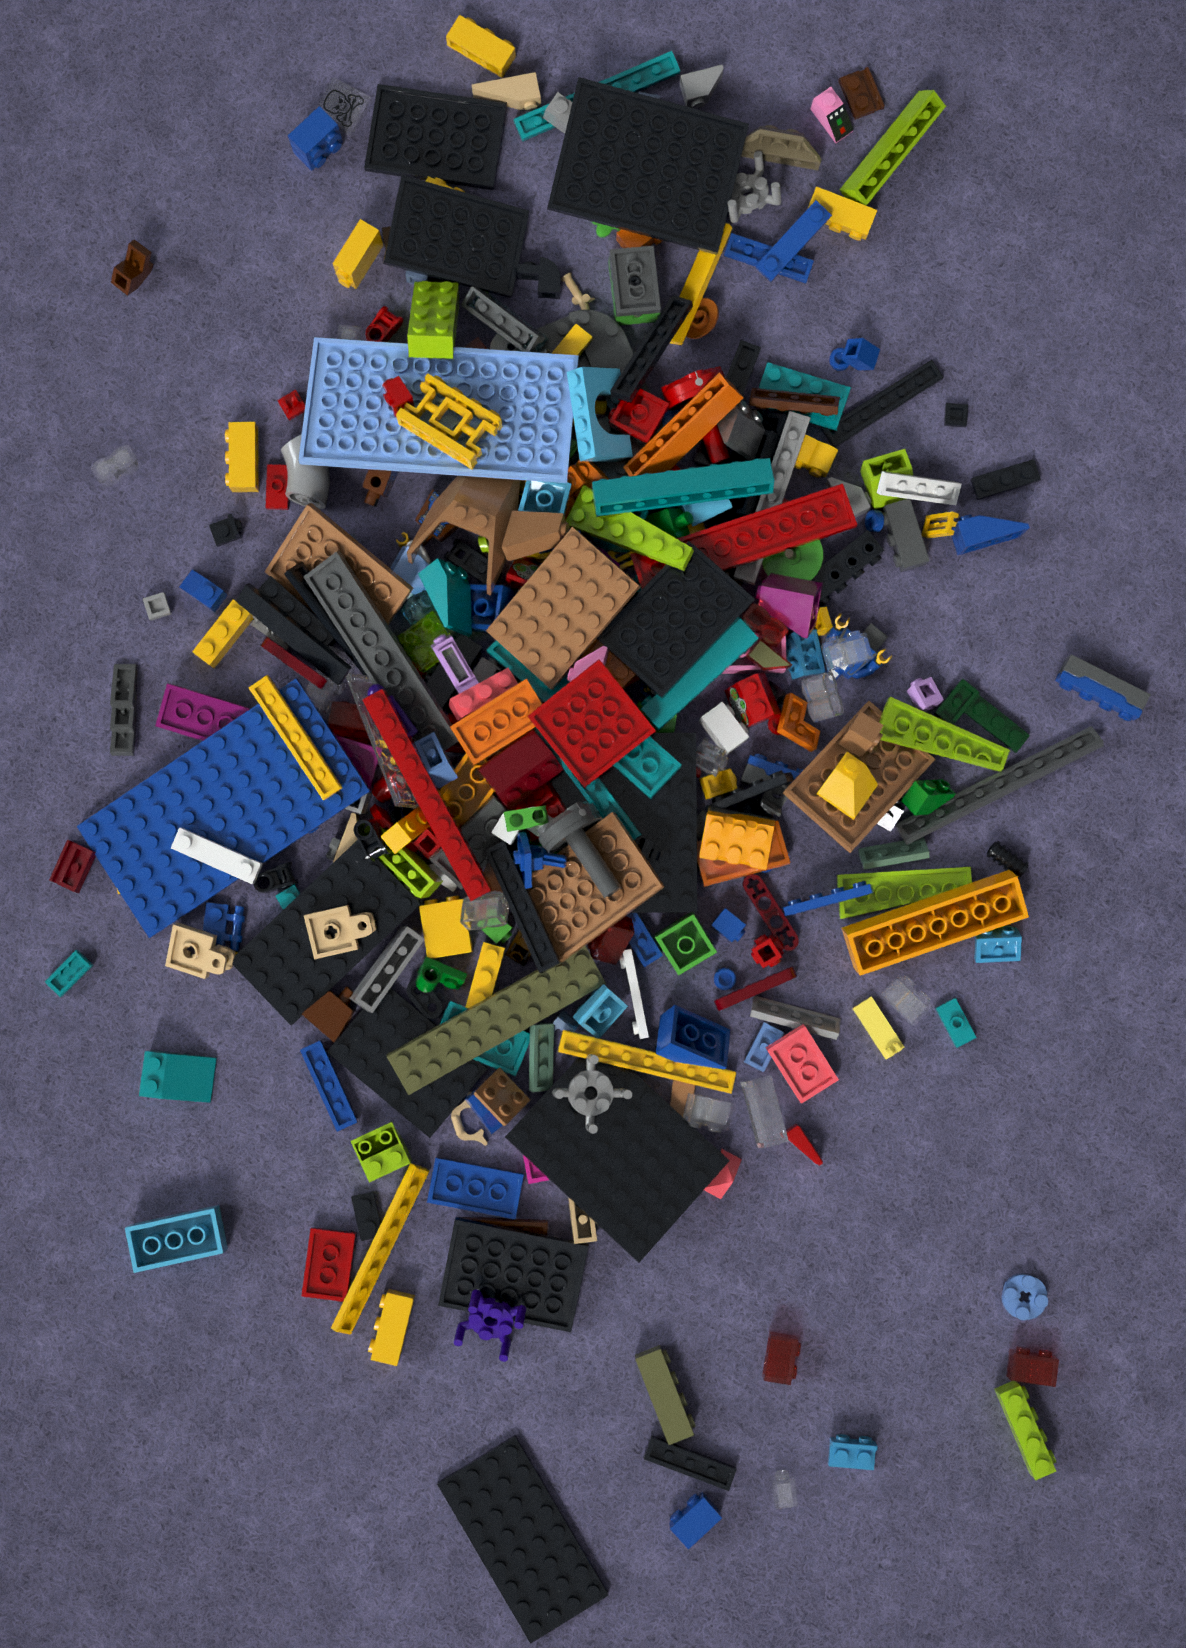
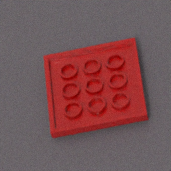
[528,659,656,788]

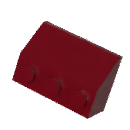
[478,729,564,810]

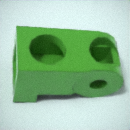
[504,805,549,832]

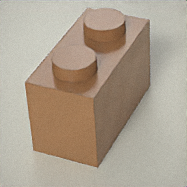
[839,711,884,758]

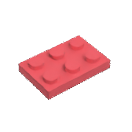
[765,1024,839,1104]

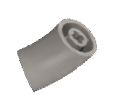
[281,434,330,509]

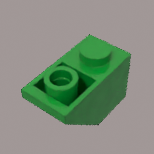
[902,779,956,815]

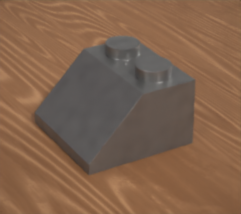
[717,400,765,461]

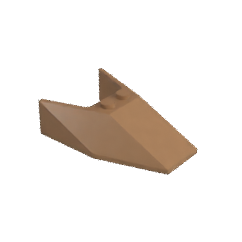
[407,476,520,595]

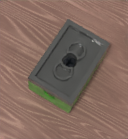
[608,246,661,325]

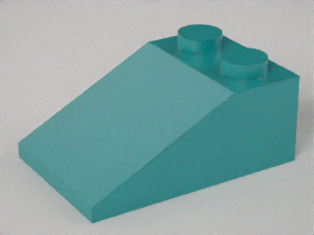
[418,558,472,637]
[139,1050,217,1103]

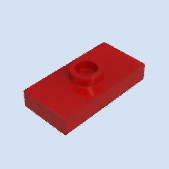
[265,464,289,510]

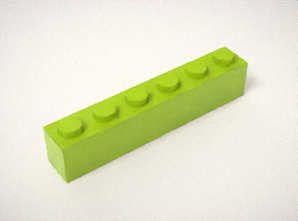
[839,90,946,206]

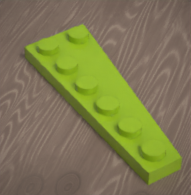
[566,485,694,571]
[879,697,1010,772]
[837,867,972,919]

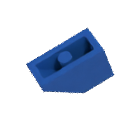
[179,570,228,612]
[464,1086,503,1134]

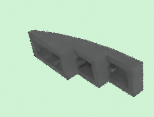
[110,664,137,756]

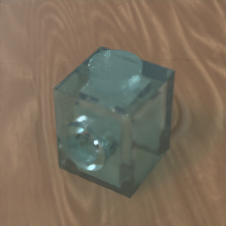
[401,590,436,628]

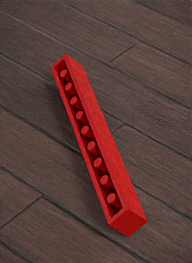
[363,689,492,901]

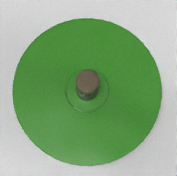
[762,540,824,581]

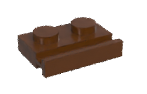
[838,67,885,120]

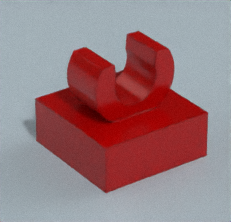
[277,390,305,421]

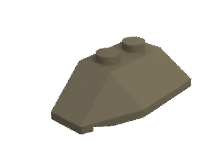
[741,125,821,170]

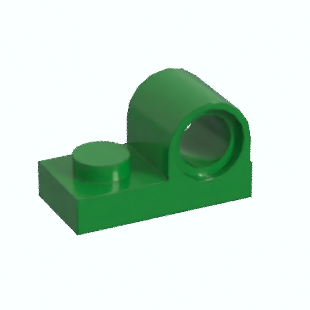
[415,957,467,993]

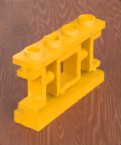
[396,373,502,470]

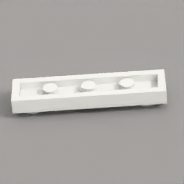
[877,471,962,505]
[171,827,263,884]
[619,949,649,1039]

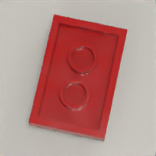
[301,1227,356,1302]

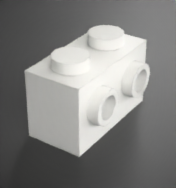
[699,702,749,756]

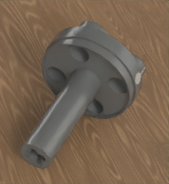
[537,801,622,898]

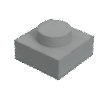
[143,592,172,621]

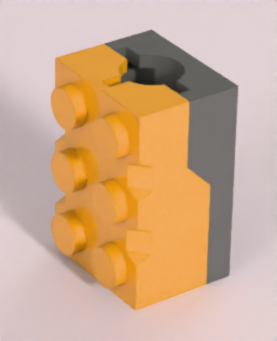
[699,806,776,870]

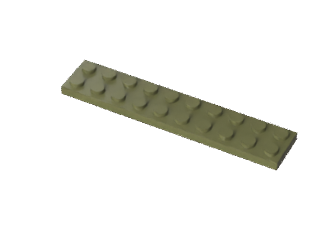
[386,946,606,1095]

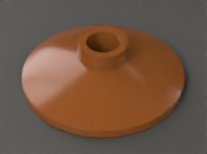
[686,298,719,339]

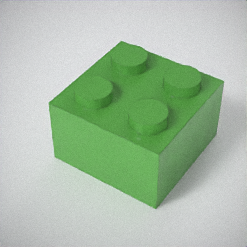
[655,912,717,976]

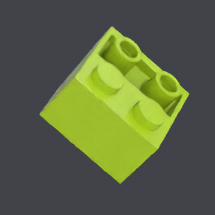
[860,449,913,510]
[351,1122,413,1182]

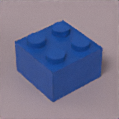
[288,106,343,171]

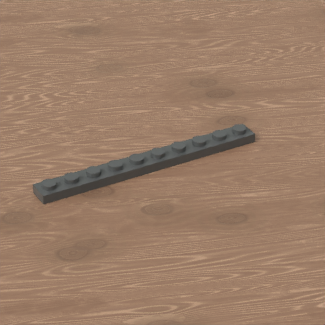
[895,726,1104,845]

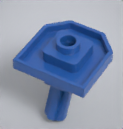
[513,832,567,889]

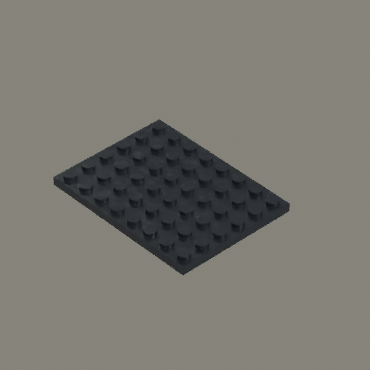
[547,77,749,255]
[562,732,697,913]
[505,1057,730,1263]

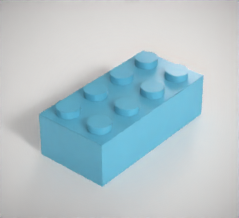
[125,1205,228,1273]

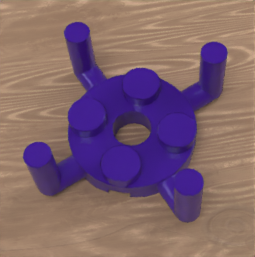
[454,1289,526,1362]

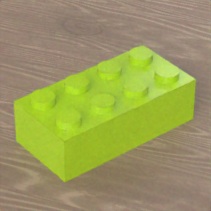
[407,281,459,359]

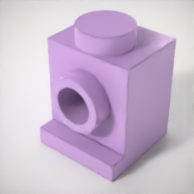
[907,677,944,712]

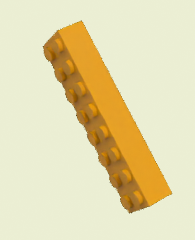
[841,870,1029,976]

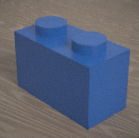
[669,1492,722,1550]

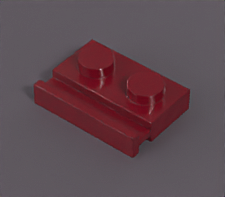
[49,840,96,893]

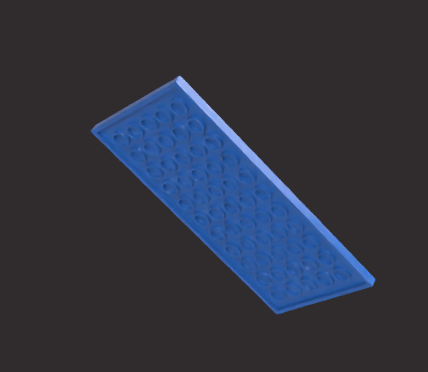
[77,678,371,938]

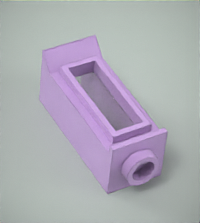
[430,634,479,694]

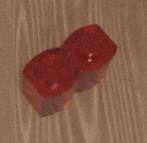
[742,604,788,648]

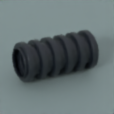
[986,841,1029,878]

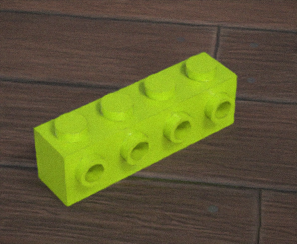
[364,825,443,898]
[994,1380,1057,1480]

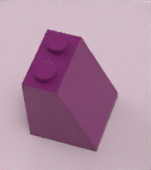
[756,573,823,638]

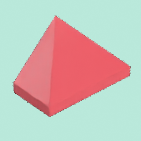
[704,1149,742,1199]

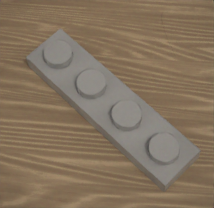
[750,996,841,1040]

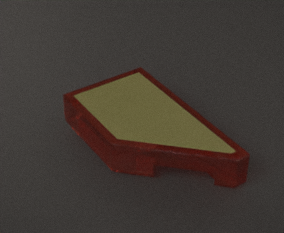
[746,638,792,671]

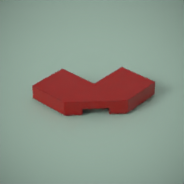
[370,804,418,852]

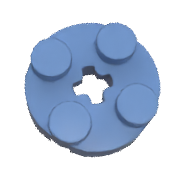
[1002,1274,1048,1320]

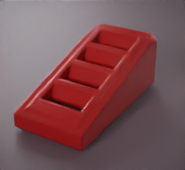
[782,1124,823,1166]

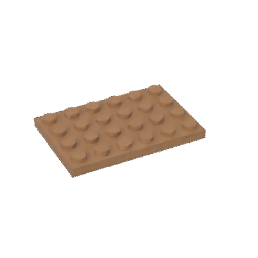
[265,503,414,625]
[486,527,641,690]
[783,701,935,853]
[528,812,665,963]

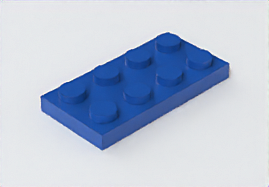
[427,1157,524,1219]

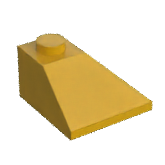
[817,752,878,820]

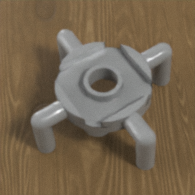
[728,151,782,223]
[552,1054,632,1134]

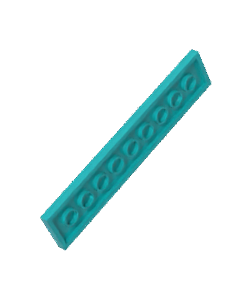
[487,640,682,799]

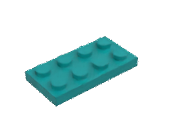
[759,362,851,431]
[440,1001,530,1076]

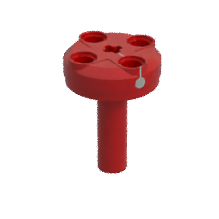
[661,366,730,464]

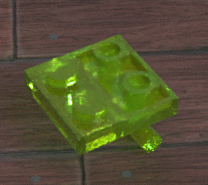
[397,611,453,673]

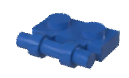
[203,902,245,951]

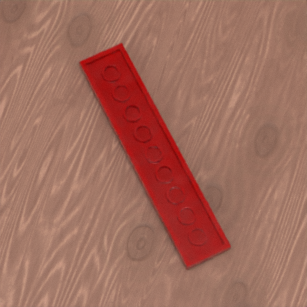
[630,483,857,589]

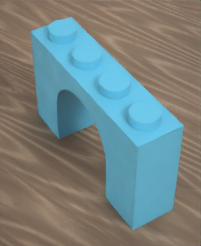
[567,367,633,462]

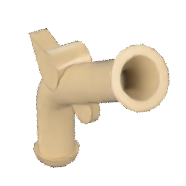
[561,272,595,310]

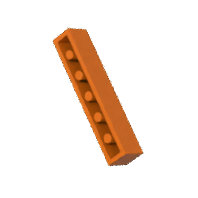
[623,372,743,477]

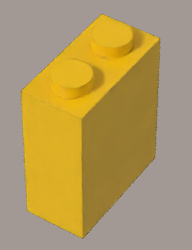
[332,219,383,289]
[419,895,473,959]

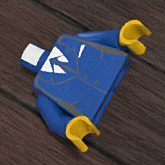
[824,613,892,683]

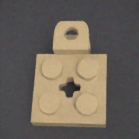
[304,905,377,959]
[165,922,236,979]

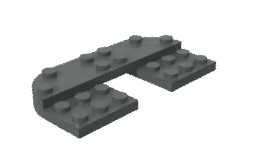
[530,310,663,479]

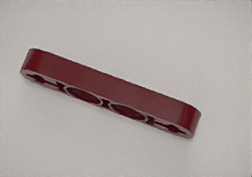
[260,637,328,690]
[742,874,799,951]
[714,966,797,1011]

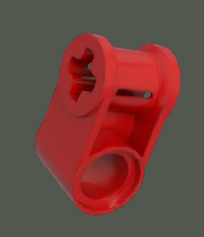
[365,306,404,342]

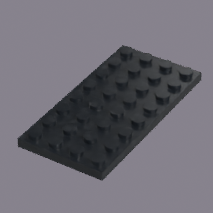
[232,840,421,1026]
[437,1435,609,1644]

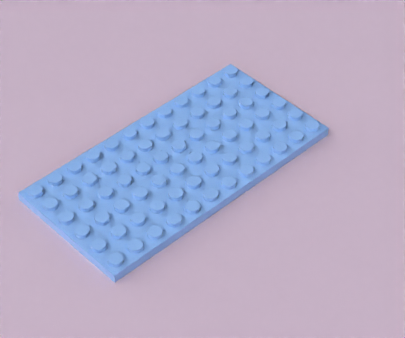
[298,337,579,483]

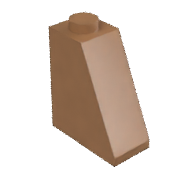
[502,511,570,561]

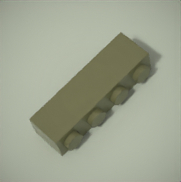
[635,1345,696,1445]

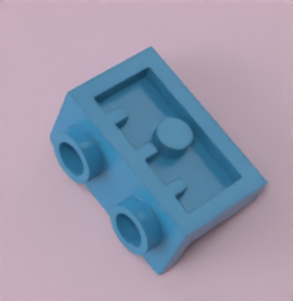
[786,629,826,679]
[974,926,1022,963]
[828,1434,878,1470]

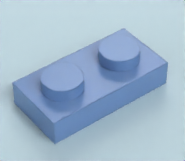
[743,1022,784,1072]

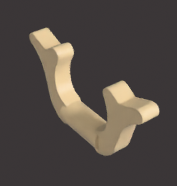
[451,1091,487,1146]

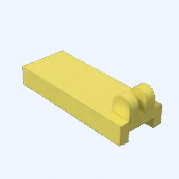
[852,996,905,1059]

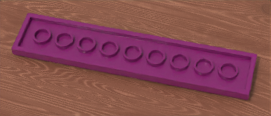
[155,683,382,789]

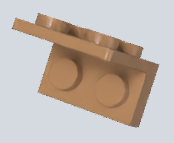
[474,1067,530,1126]

